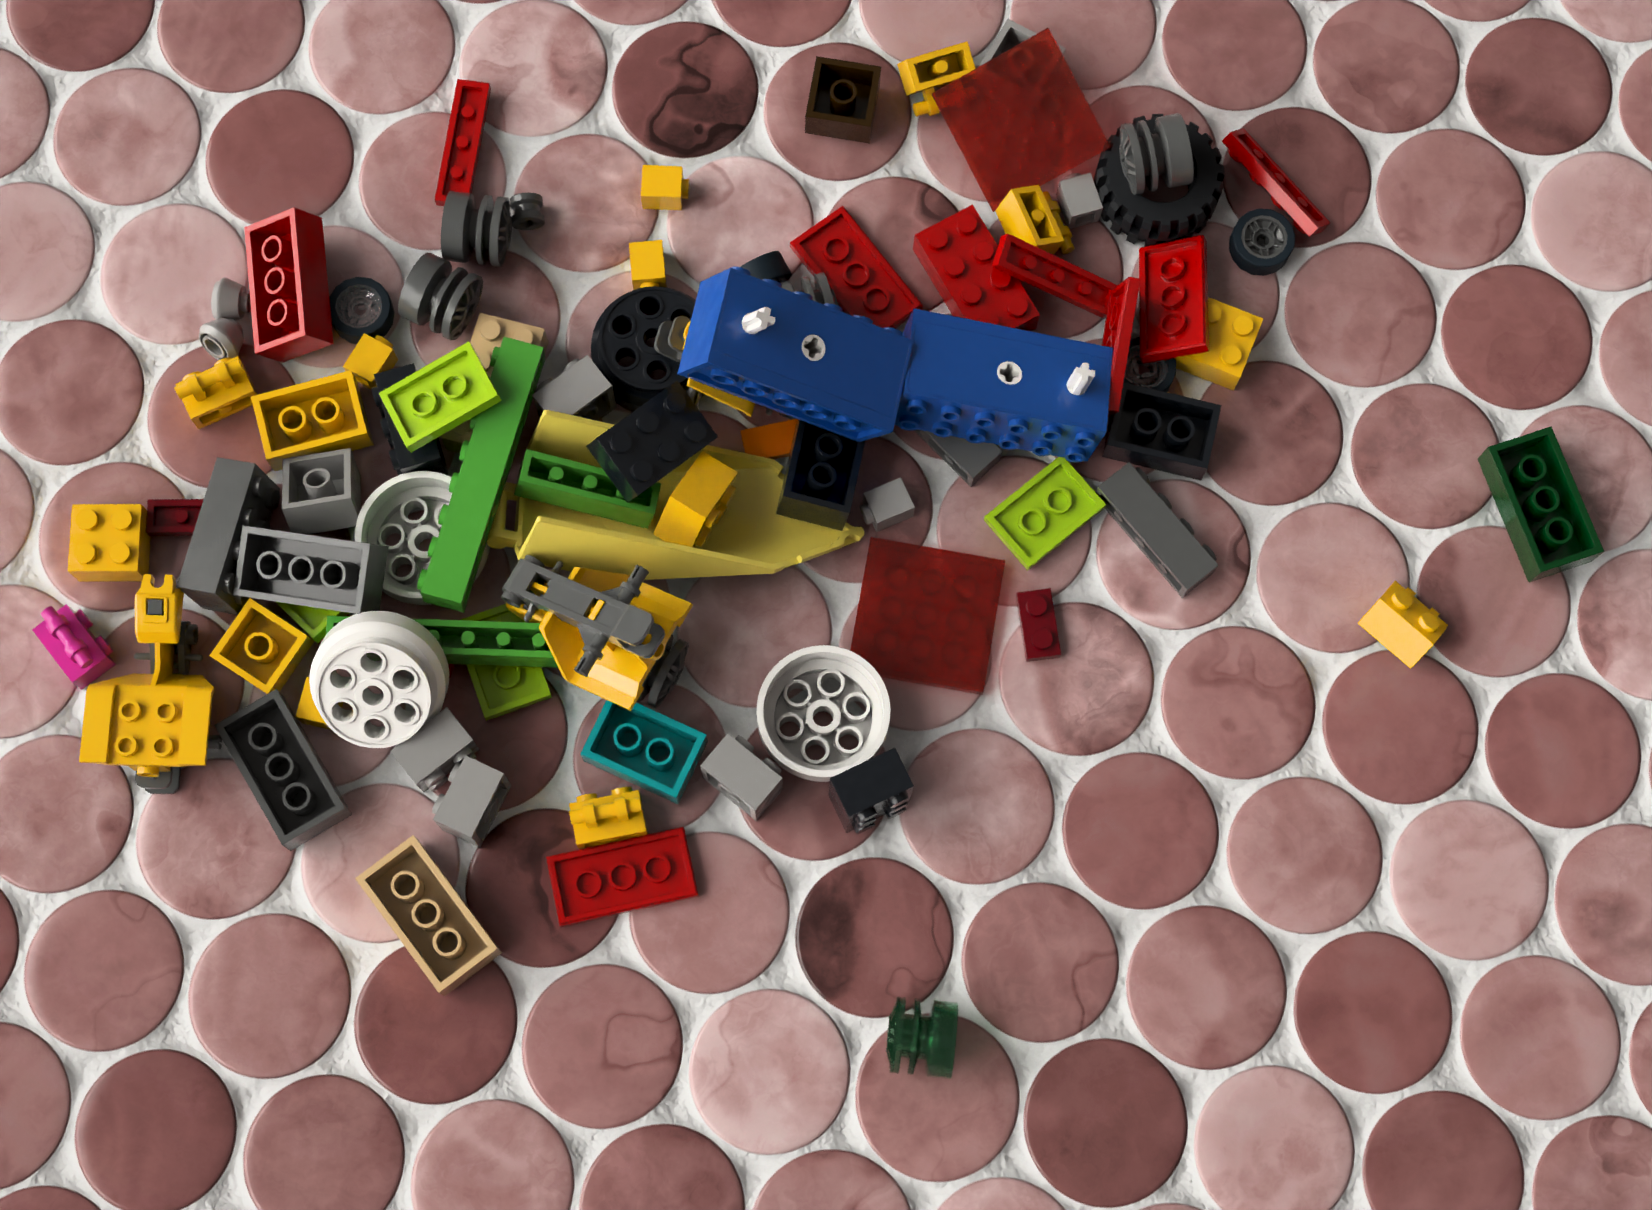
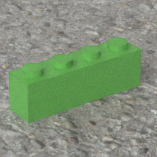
[514,449,661,529]

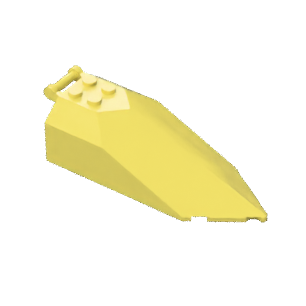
[487,410,864,580]

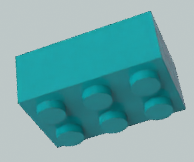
[580,700,708,804]

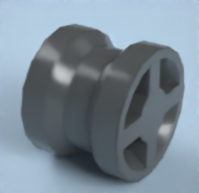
[510,192,545,230]

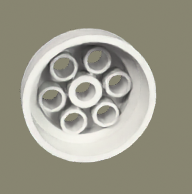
[355,471,490,605]
[309,611,449,748]
[756,645,891,782]

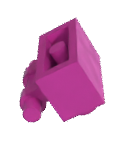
[32,604,116,690]

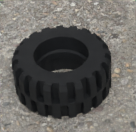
[1094,114,1225,247]

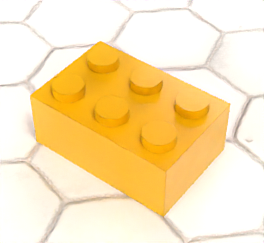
[251,370,374,471]

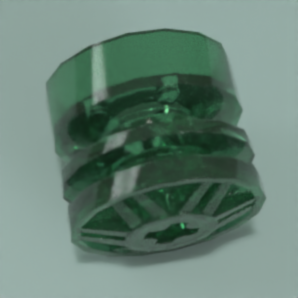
[886,996,958,1079]

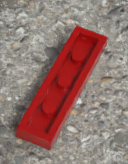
[435,79,491,206]
[1222,128,1330,237]
[992,233,1118,318]

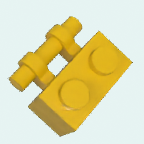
[897,41,978,117]
[995,185,1075,255]
[174,356,258,429]
[1358,580,1448,669]
[569,787,648,849]

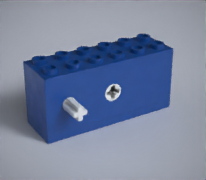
[677,266,914,442]
[895,308,1113,462]

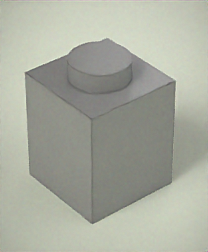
[1056,172,1103,229]
[860,477,915,532]

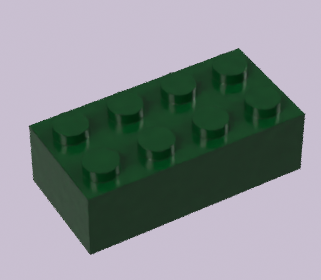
[1478,427,1604,583]

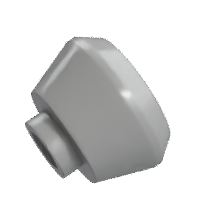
[211,277,251,320]
[199,318,244,360]

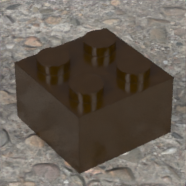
[805,56,881,144]

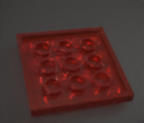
[932,28,1111,212]
[850,537,1005,695]

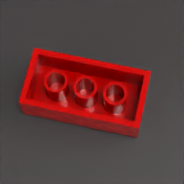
[913,204,1040,331]
[244,207,334,362]

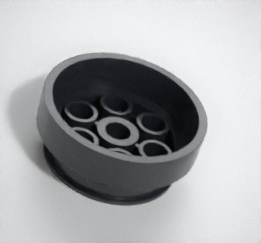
[591,286,705,412]

